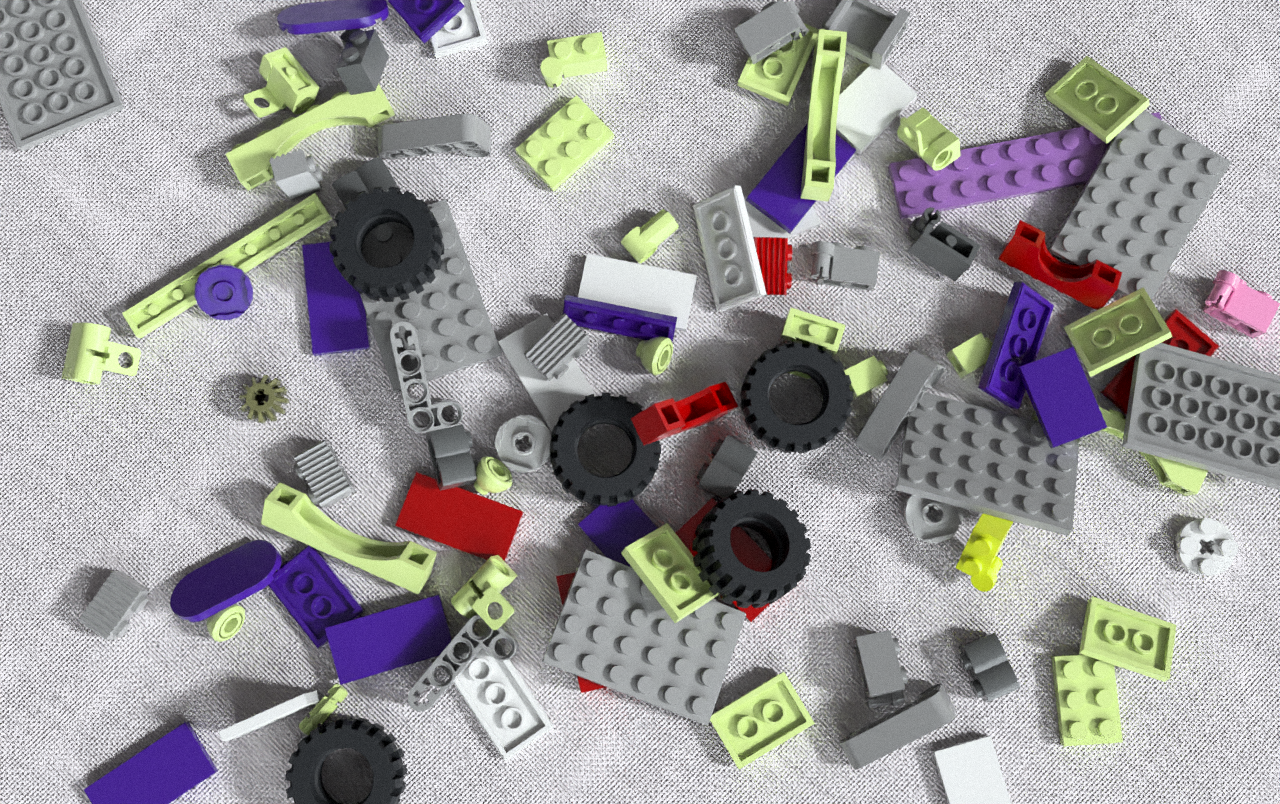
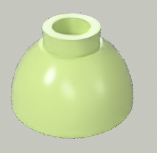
[636,337,673,376]
[474,456,513,495]
[206,604,245,642]

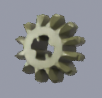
[238,375,290,424]

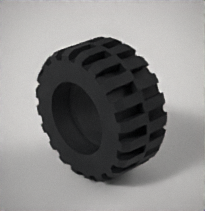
[329,187,444,302]
[740,341,853,453]
[550,393,661,507]
[692,489,811,608]
[285,717,407,804]

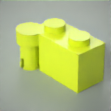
[955,514,1013,592]

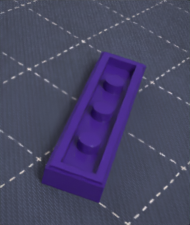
[563,295,677,342]

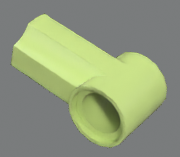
[621,209,679,264]

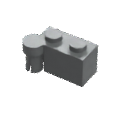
[336,29,389,95]
[908,207,981,281]

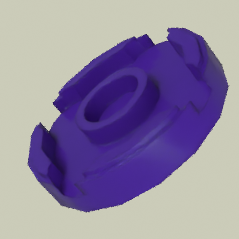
[195,263,253,320]

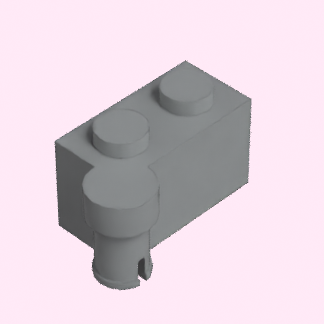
[734,0,809,65]
[810,241,880,291]
[853,630,908,709]

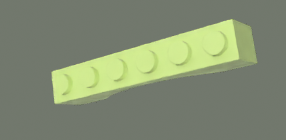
[800,29,847,202]
[226,83,395,191]
[1031,402,1208,496]
[261,482,437,594]

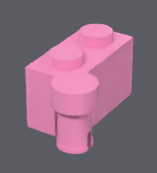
[1203,270,1280,338]

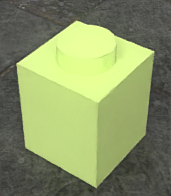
[946,333,993,378]
[844,355,888,400]

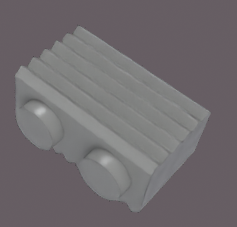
[269,149,324,200]
[524,313,590,381]
[294,439,356,508]
[78,571,150,640]

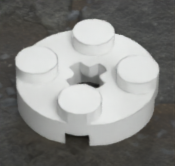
[495,415,551,473]
[903,495,963,543]
[1175,518,1238,576]

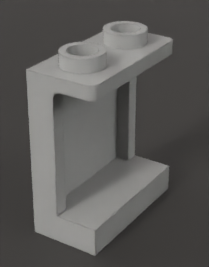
[822,0,911,70]

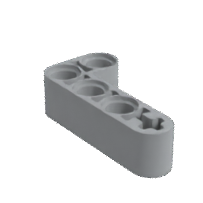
[378,113,491,159]
[390,321,463,433]
[855,350,945,461]
[408,615,518,712]
[839,683,957,770]

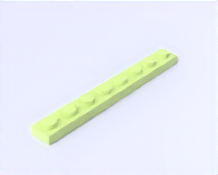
[122,193,332,338]

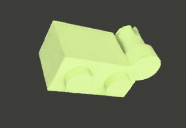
[540,32,607,88]

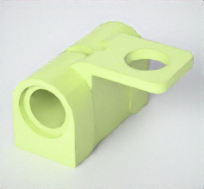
[243,47,320,118]
[897,107,961,171]
[780,308,846,379]
[61,323,141,385]
[451,555,518,630]

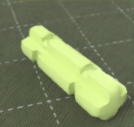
[299,683,348,735]

